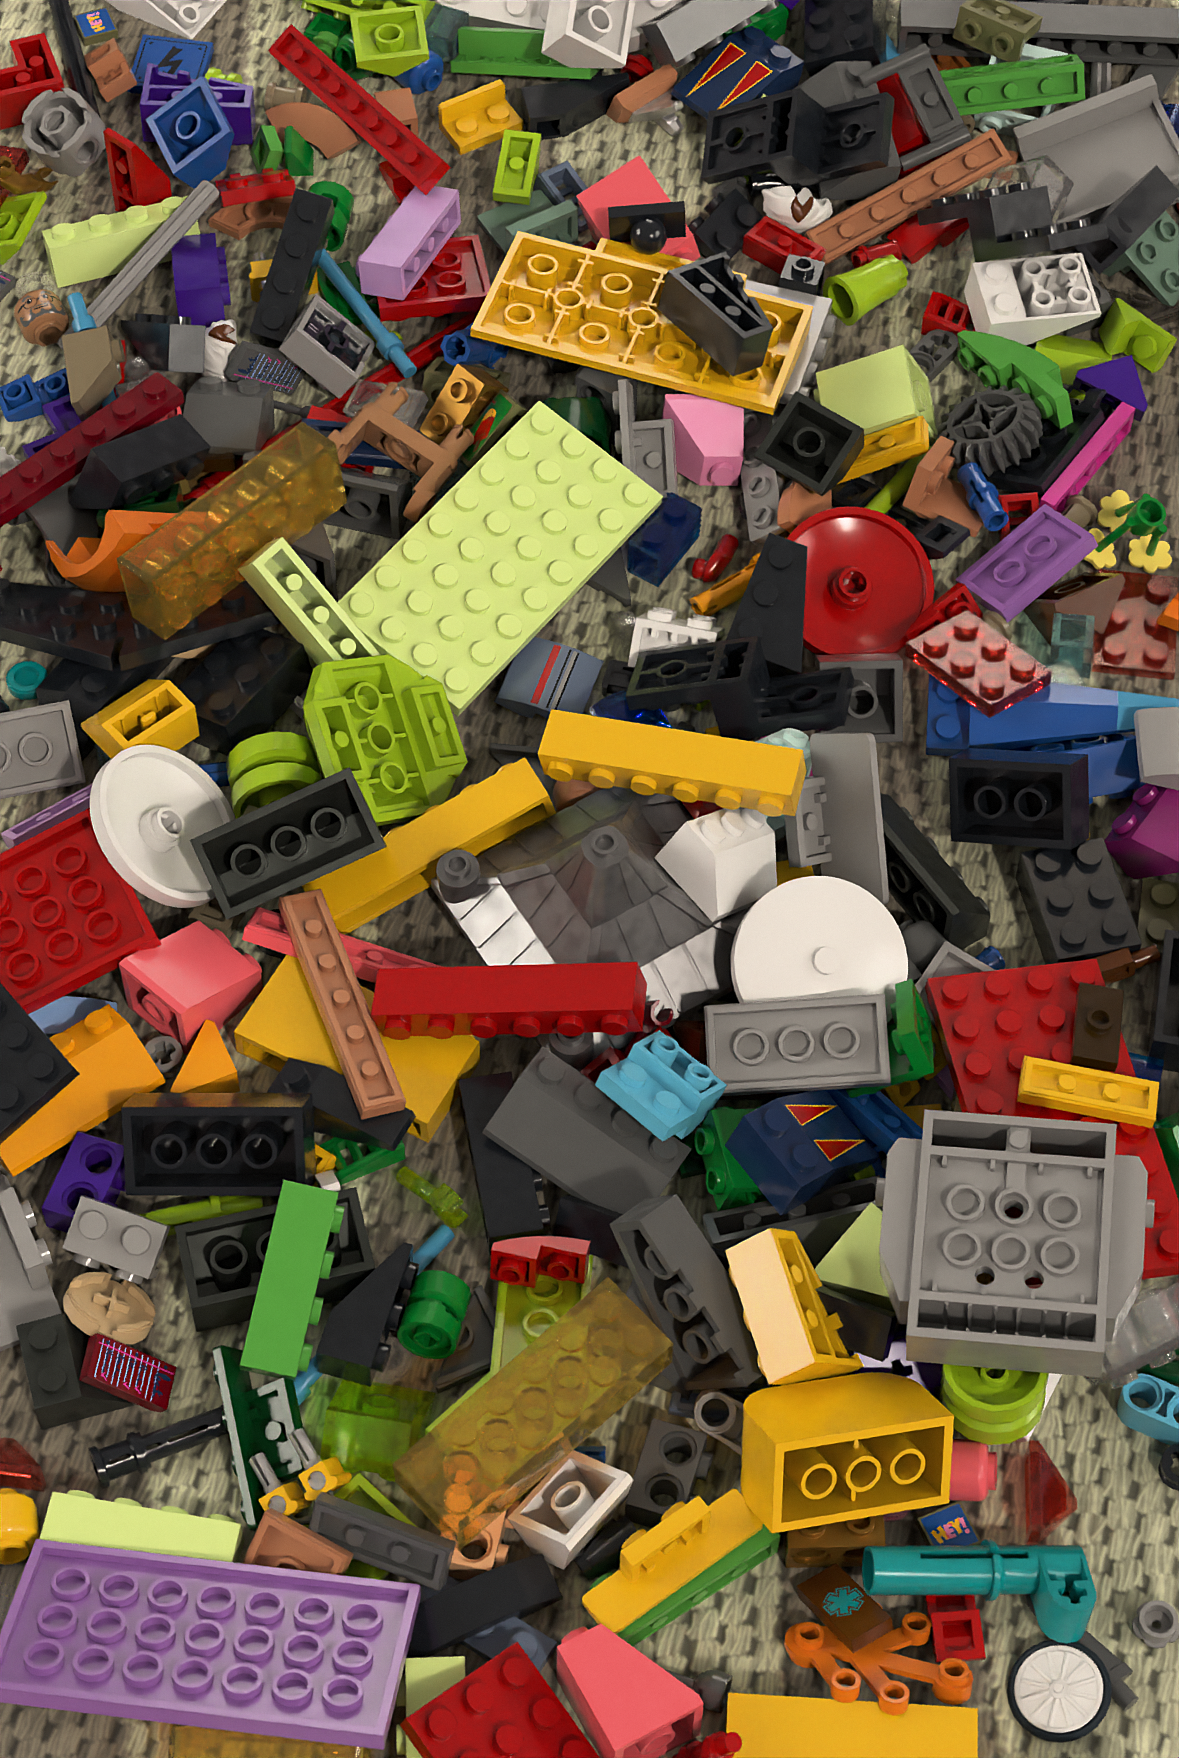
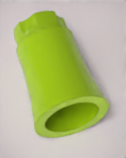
[823,255,908,326]

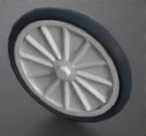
[1007,1639,1112,1742]

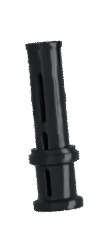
[88,1405,229,1489]

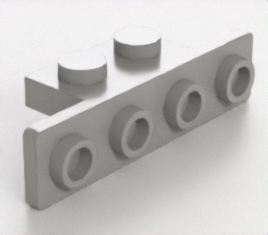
[612,379,678,542]
[740,410,794,545]

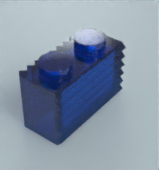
[627,492,703,587]

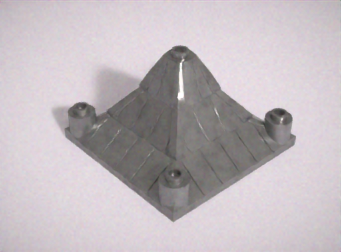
[431,786,752,1071]

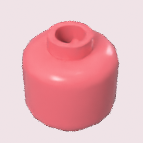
[949,1439,997,1502]

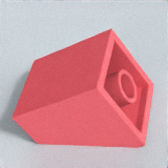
[576,155,701,261]
[119,920,263,1056]
[557,1624,704,1758]

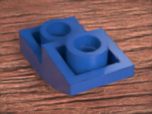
[0,368,70,422]

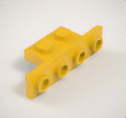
[582,1489,763,1634]

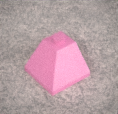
[661,394,744,486]

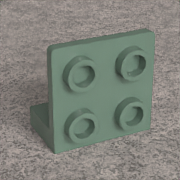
[478,190,578,257]
[1102,211,1179,307]

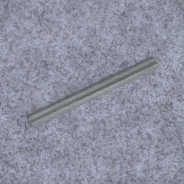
[57,180,220,351]

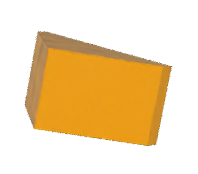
[169,1019,240,1093]

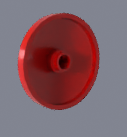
[787,506,934,655]

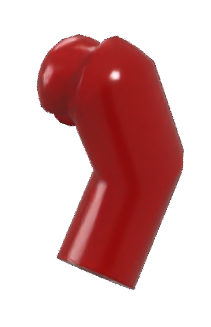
[691,534,739,583]

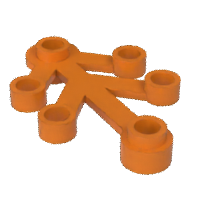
[784,1602,973,1715]

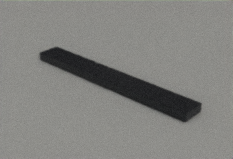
[553,1194,897,1362]

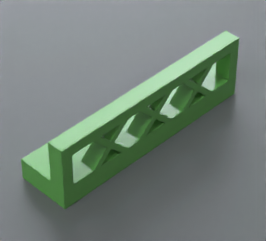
[451,26,601,79]
[939,54,1086,116]

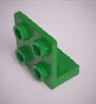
[846,979,934,1098]

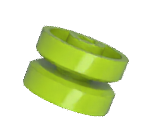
[226,732,322,819]
[940,1364,1049,1445]

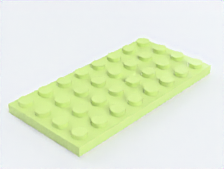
[337,400,663,716]

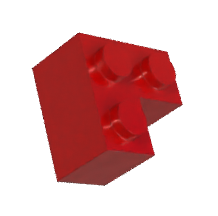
[0,33,64,130]

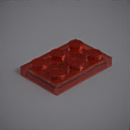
[1092,569,1179,680]
[905,610,1052,718]

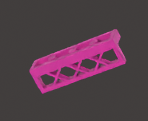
[1017,401,1136,516]

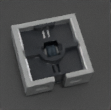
[279,294,376,399]

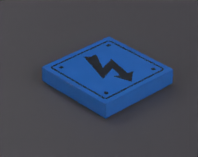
[128,34,214,94]

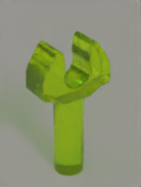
[396,1166,468,1229]

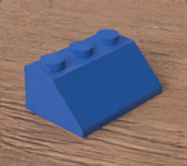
[1008,732,1146,804]

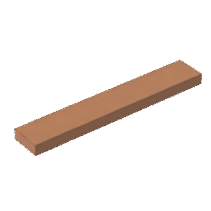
[804,128,1012,266]
[278,889,406,1120]

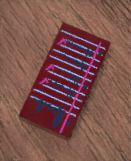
[79,1333,177,1412]

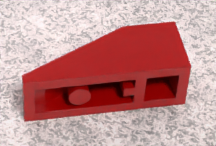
[103,127,172,212]

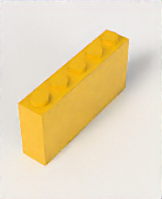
[234,954,480,1143]
[725,1692,978,1758]

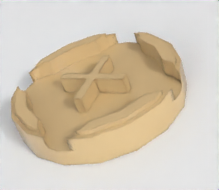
[63,1272,156,1345]

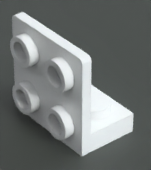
[628,607,725,668]

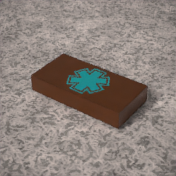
[796,1563,893,1653]

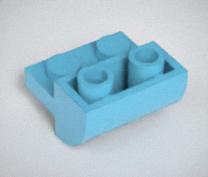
[595,1030,727,1141]

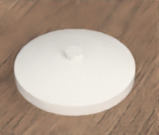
[90,745,236,908]
[731,876,908,1024]

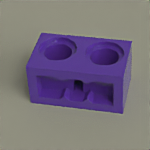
[41,1132,126,1233]

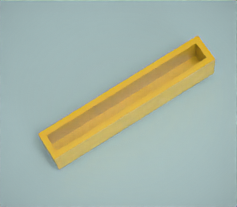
[538,709,807,817]
[302,757,556,935]

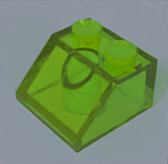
[320,1379,436,1482]

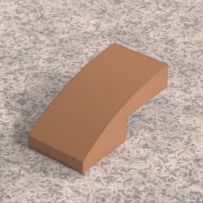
[84,38,138,103]

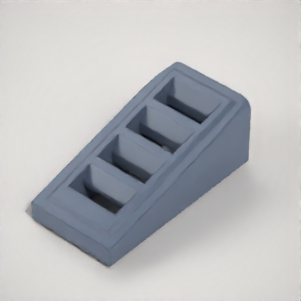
[533,161,589,234]

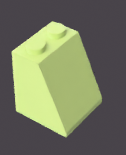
[814,345,938,446]
[815,1202,895,1312]

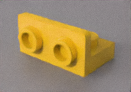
[438,79,524,155]

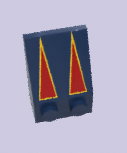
[671,26,804,119]
[725,1090,880,1216]

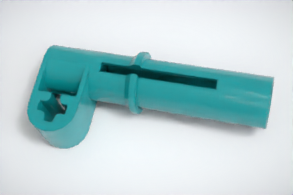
[862,1539,1097,1643]

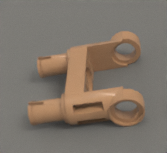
[317,382,474,523]

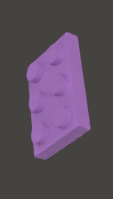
[955,504,1098,623]

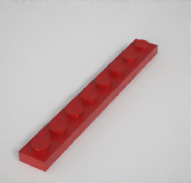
[268,24,451,195]

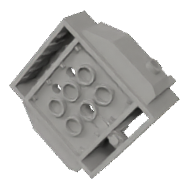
[875,1109,1155,1378]

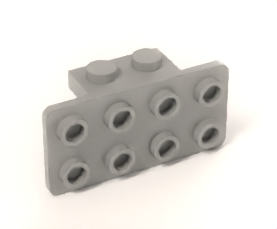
[784,732,889,905]
[0,1174,62,1351]

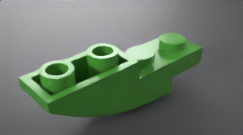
[957,330,1073,429]

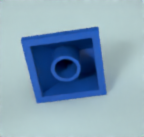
[146,76,235,189]

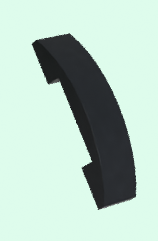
[831,477,970,559]
[402,1553,563,1674]

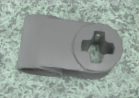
[694,1388,745,1456]

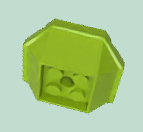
[302,654,468,826]

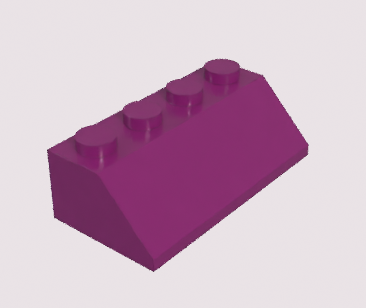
[1104,783,1179,879]

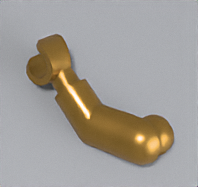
[0,156,58,195]

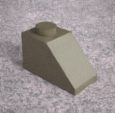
[62,326,125,422]

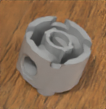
[21,88,106,177]

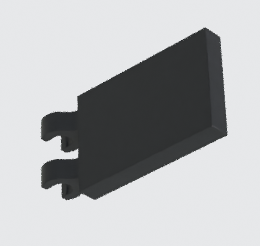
[982,383,1112,497]

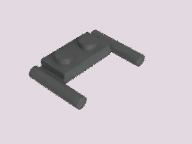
[857,43,972,172]

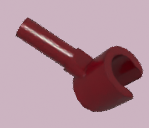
[623,1000,673,1056]

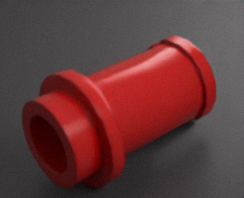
[851,239,902,269]

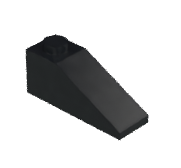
[267,1058,416,1151]

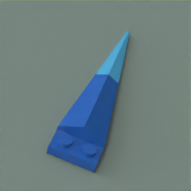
[926,672,1179,756]

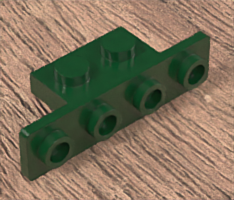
[213,1345,306,1532]

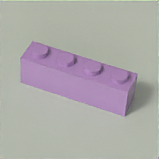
[356,186,461,300]

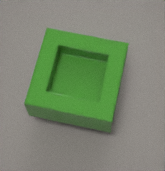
[250,125,284,173]

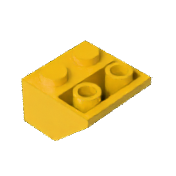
[81,679,200,759]

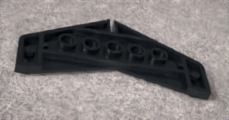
[0,576,282,671]

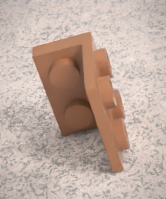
[902,435,984,537]

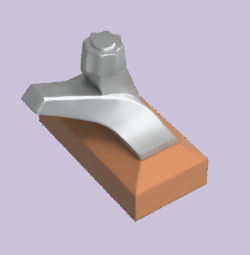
[606,64,684,137]

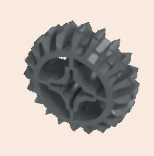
[937,385,1043,477]

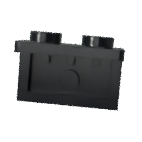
[688,188,763,260]

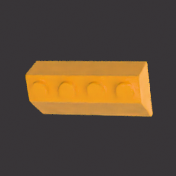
[0,1004,166,1177]

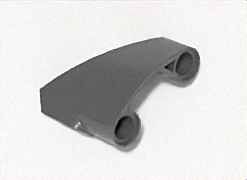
[8,473,99,588]

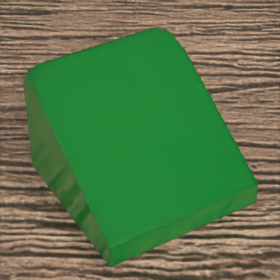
[284,126,314,176]

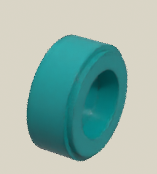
[6,661,47,700]

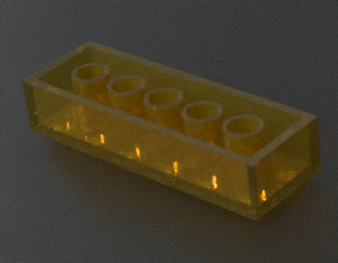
[117,422,347,640]
[392,1277,673,1551]

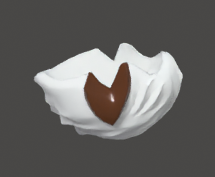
[761,186,833,235]
[201,319,238,382]

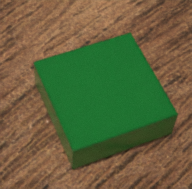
[303,12,351,41]

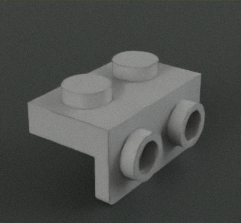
[62,1196,170,1284]

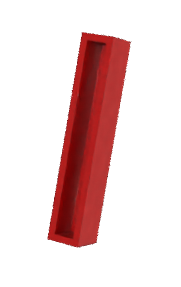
[371,962,647,1040]

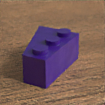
[140,63,256,146]
[171,233,231,330]

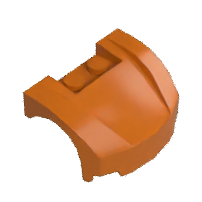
[45,510,248,593]

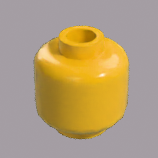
[0,1488,40,1565]

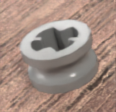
[145,1036,184,1079]

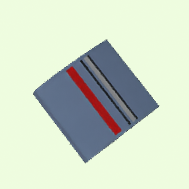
[494,637,604,719]

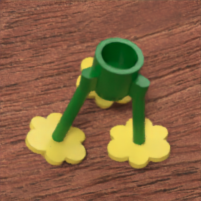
[1084,490,1172,573]

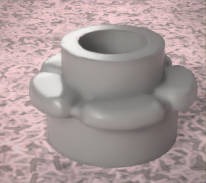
[1132,1600,1179,1649]

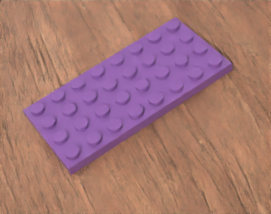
[0,1539,421,1750]

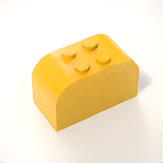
[740,1372,954,1533]

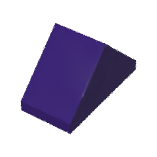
[1073,355,1148,422]

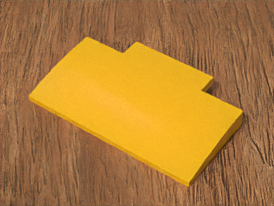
[470,231,813,415]

